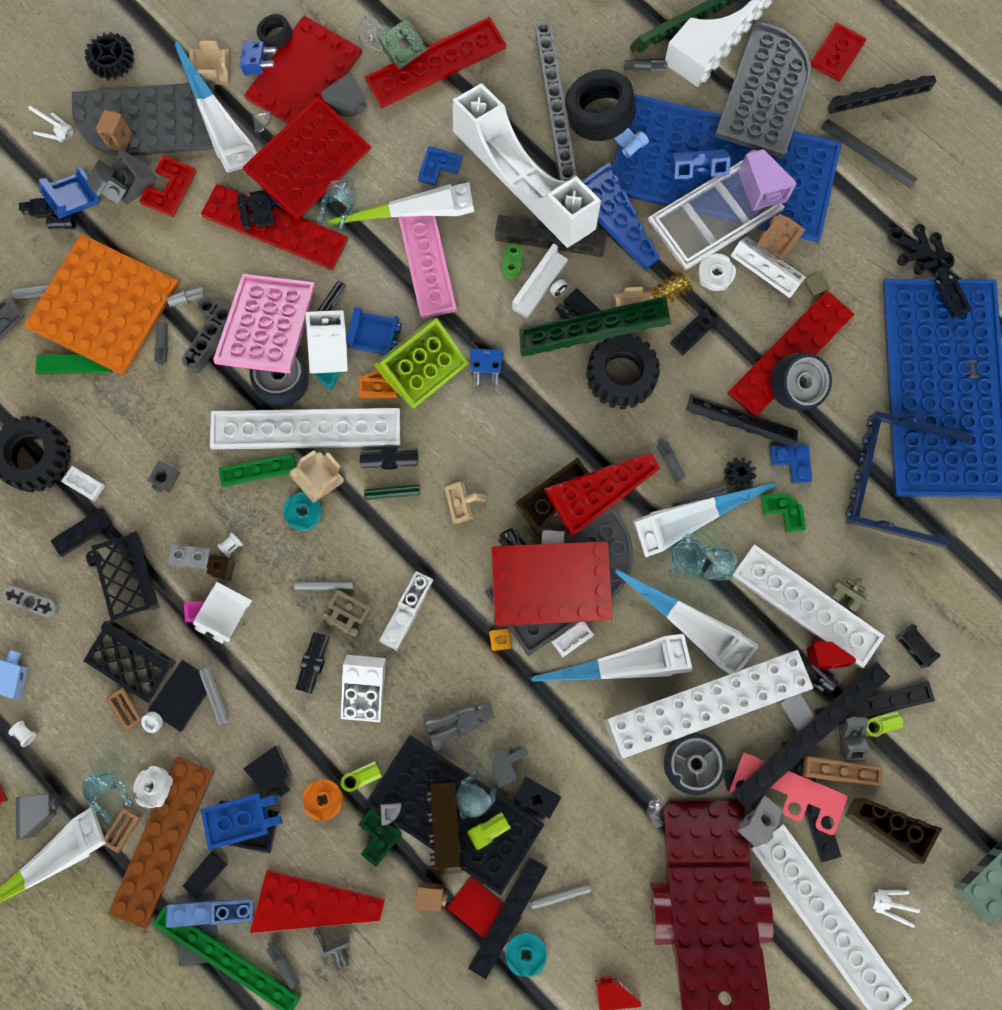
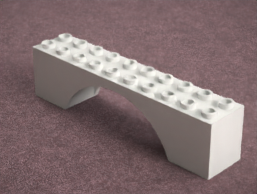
[664,0,773,87]
[453,83,601,248]
[604,650,813,759]

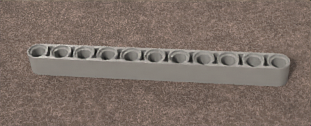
[535,20,577,181]

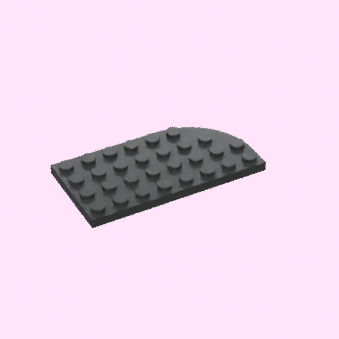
[715,20,811,159]
[72,81,216,156]
[484,506,633,657]

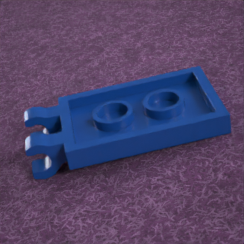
[201,793,283,850]

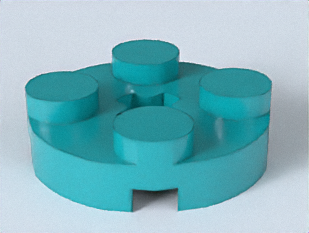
[283,492,323,531]
[506,932,547,977]

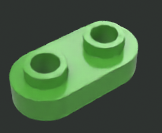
[502,242,522,280]

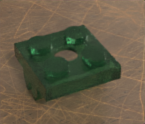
[378,18,428,71]

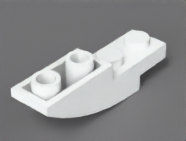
[379,571,433,651]

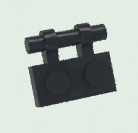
[236,190,275,230]
[555,288,601,319]

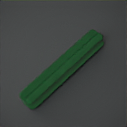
[364,485,421,500]

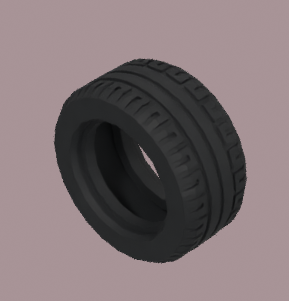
[565,69,636,141]

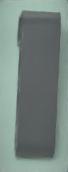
[182,297,230,374]

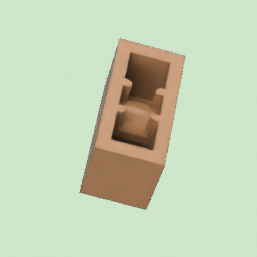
[96,110,133,151]
[415,882,448,912]

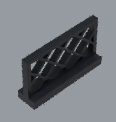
[91,531,160,620]
[83,620,176,703]

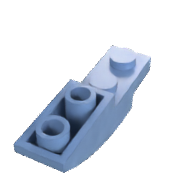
[166,899,253,928]

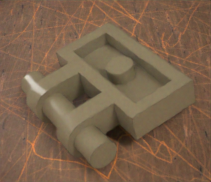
[321,590,372,637]

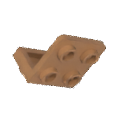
[757,214,806,261]

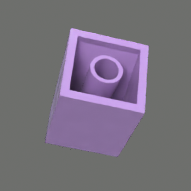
[738,149,796,211]

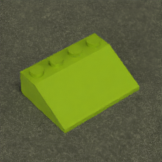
[373,318,469,409]

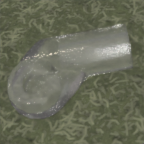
[647,797,664,829]

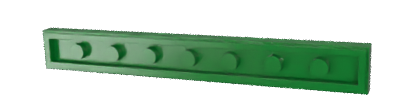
[153,905,302,1010]

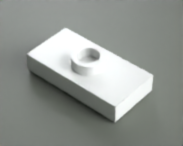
[61,466,105,502]
[551,622,594,658]

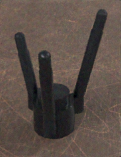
[498,528,527,546]
[810,663,839,693]

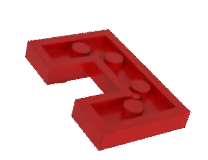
[139,155,197,217]

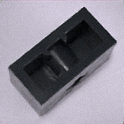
[514,776,561,820]

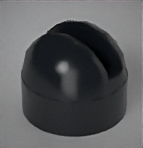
[85,551,103,567]

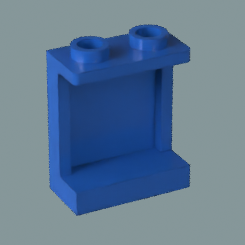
[39,166,101,219]
[346,307,402,355]

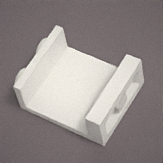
[193,582,252,644]

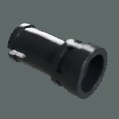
[46,214,76,230]

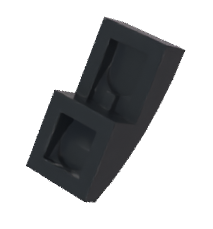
[183,851,228,900]

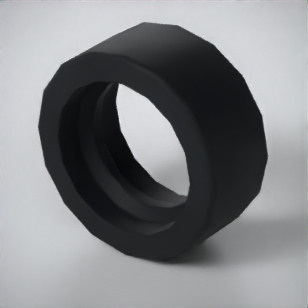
[256,14,293,50]

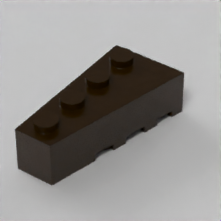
[514,457,589,535]
[427,782,462,875]
[844,798,943,864]

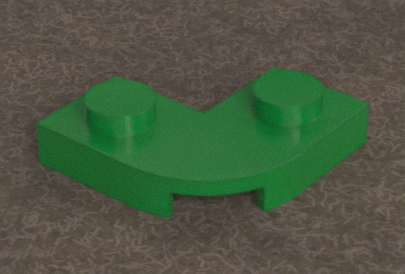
[761,494,806,533]

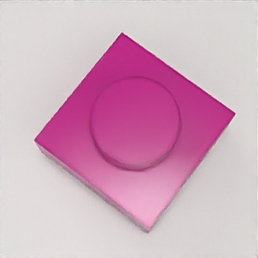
[184,601,204,622]

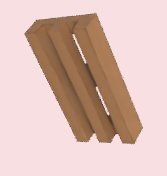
[105,687,142,732]
[104,806,142,853]

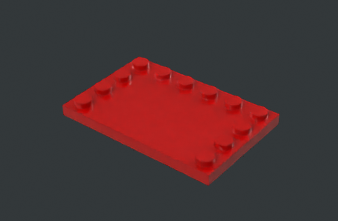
[244,15,363,124]
[243,95,372,221]
[491,542,613,626]

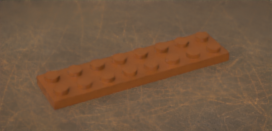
[108,757,214,929]

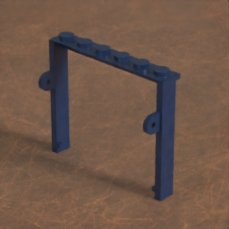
[845,411,973,547]

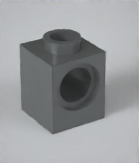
[147,460,180,493]

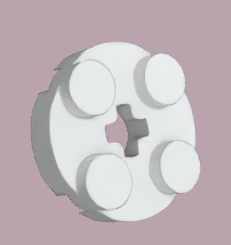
[698,254,736,291]
[133,766,173,808]

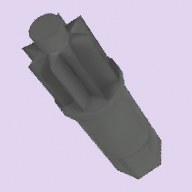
[624,58,667,72]
[154,322,168,366]
[657,439,686,482]
[266,940,300,989]

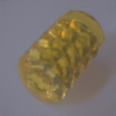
[650,272,693,303]

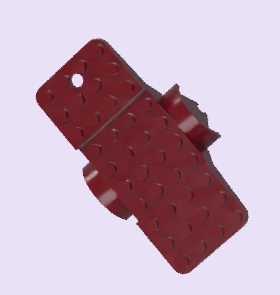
[650,801,773,1010]

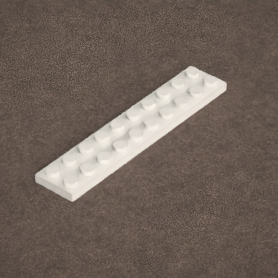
[210,408,400,450]
[750,824,913,1010]

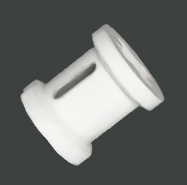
[217,532,243,558]
[8,721,37,747]

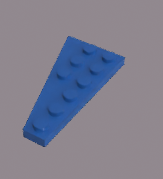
[582,162,660,271]

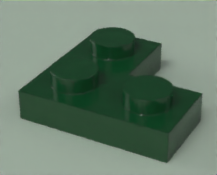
[358,809,402,867]

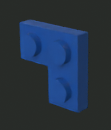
[418,146,463,186]
[770,445,812,484]

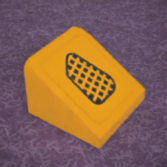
[489,629,511,651]

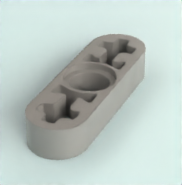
[2,586,59,618]

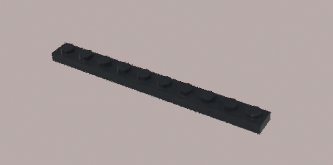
[732,662,891,809]

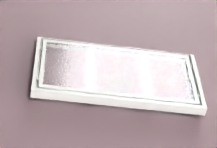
[648,160,785,271]

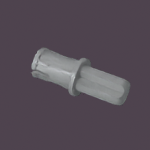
[166,287,205,307]

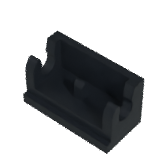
[895,624,941,668]

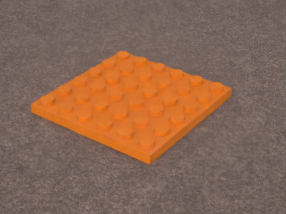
[23,234,179,376]

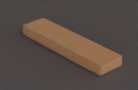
[803,756,882,787]

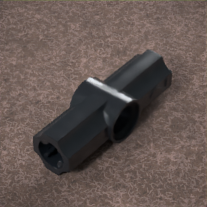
[360,447,419,470]
[295,632,330,694]

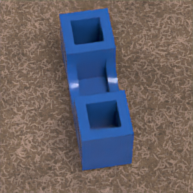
[671,149,731,179]

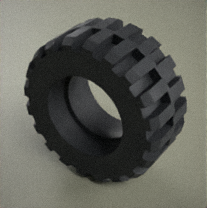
[586,334,660,409]
[0,416,71,492]

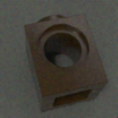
[206,554,235,580]

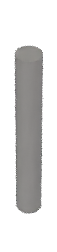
[295,582,354,590]
[530,884,591,910]

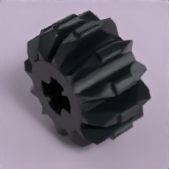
[723,457,757,490]

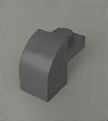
[87,160,128,204]
[839,717,869,761]
[492,745,529,787]

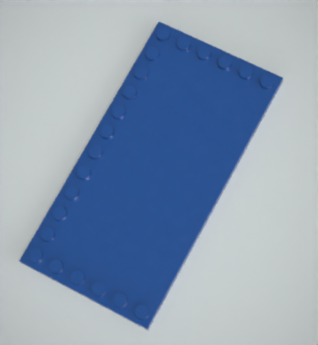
[612,94,842,243]
[883,279,1002,498]

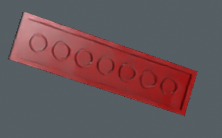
[365,17,506,109]
[201,183,348,270]
[727,290,855,417]

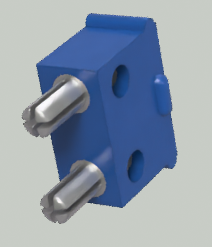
[239,41,277,76]
[470,349,503,386]

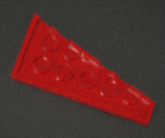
[544,452,660,536]
[250,870,385,933]

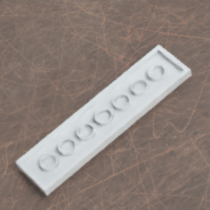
[732,544,885,668]

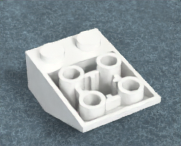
[305,310,348,373]
[341,655,386,722]

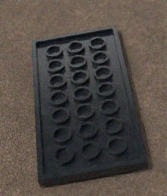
[365,735,545,896]

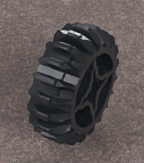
[85,31,134,81]

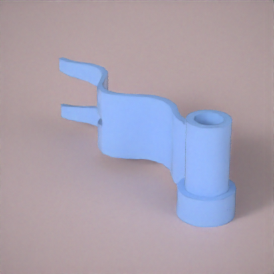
[594,107,649,158]

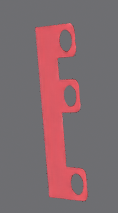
[730,752,848,835]

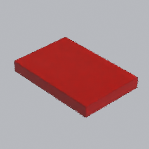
[810,22,867,82]

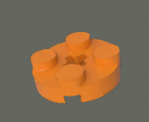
[302,779,344,821]

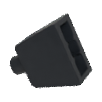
[243,746,292,798]

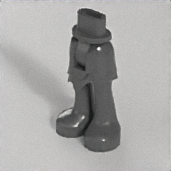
[422,703,495,752]

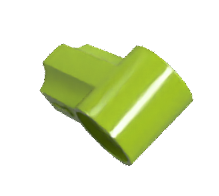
[865,711,903,737]
[341,761,382,792]
[467,812,511,850]

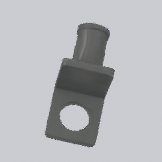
[314,927,350,971]

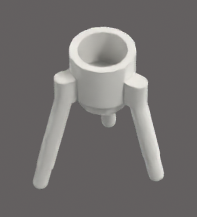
[28,106,74,143]
[871,889,920,928]

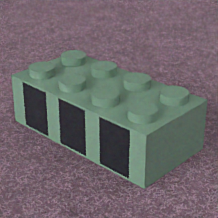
[954,840,1002,923]

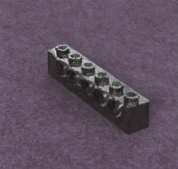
[495,215,607,257]

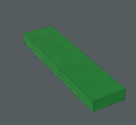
[35,354,112,375]
[218,453,297,487]

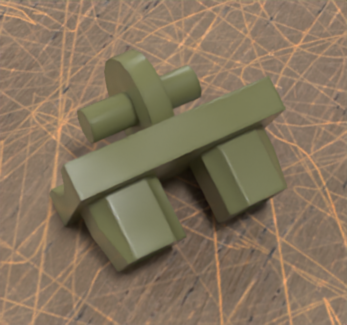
[831,577,869,612]

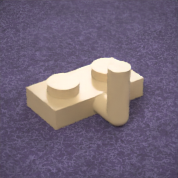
[444,481,487,524]

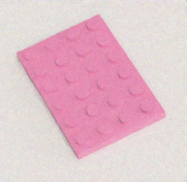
[213,274,315,374]

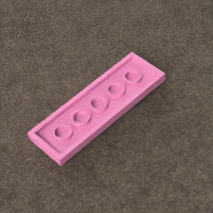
[398,216,457,319]

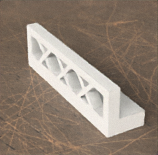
[730,235,806,298]
[512,243,568,319]

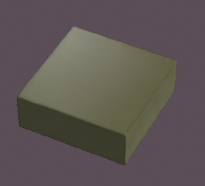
[804,273,830,298]

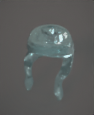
[318,180,356,232]
[668,533,707,574]
[684,543,737,581]
[456,769,499,819]
[82,770,134,826]

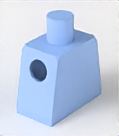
[0,650,28,699]

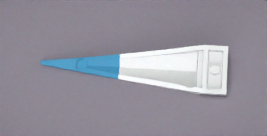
[175,41,257,173]
[633,482,777,557]
[615,569,758,674]
[531,634,692,681]

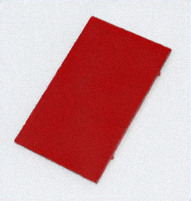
[447,876,522,938]

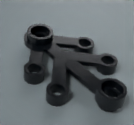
[888,224,954,275]

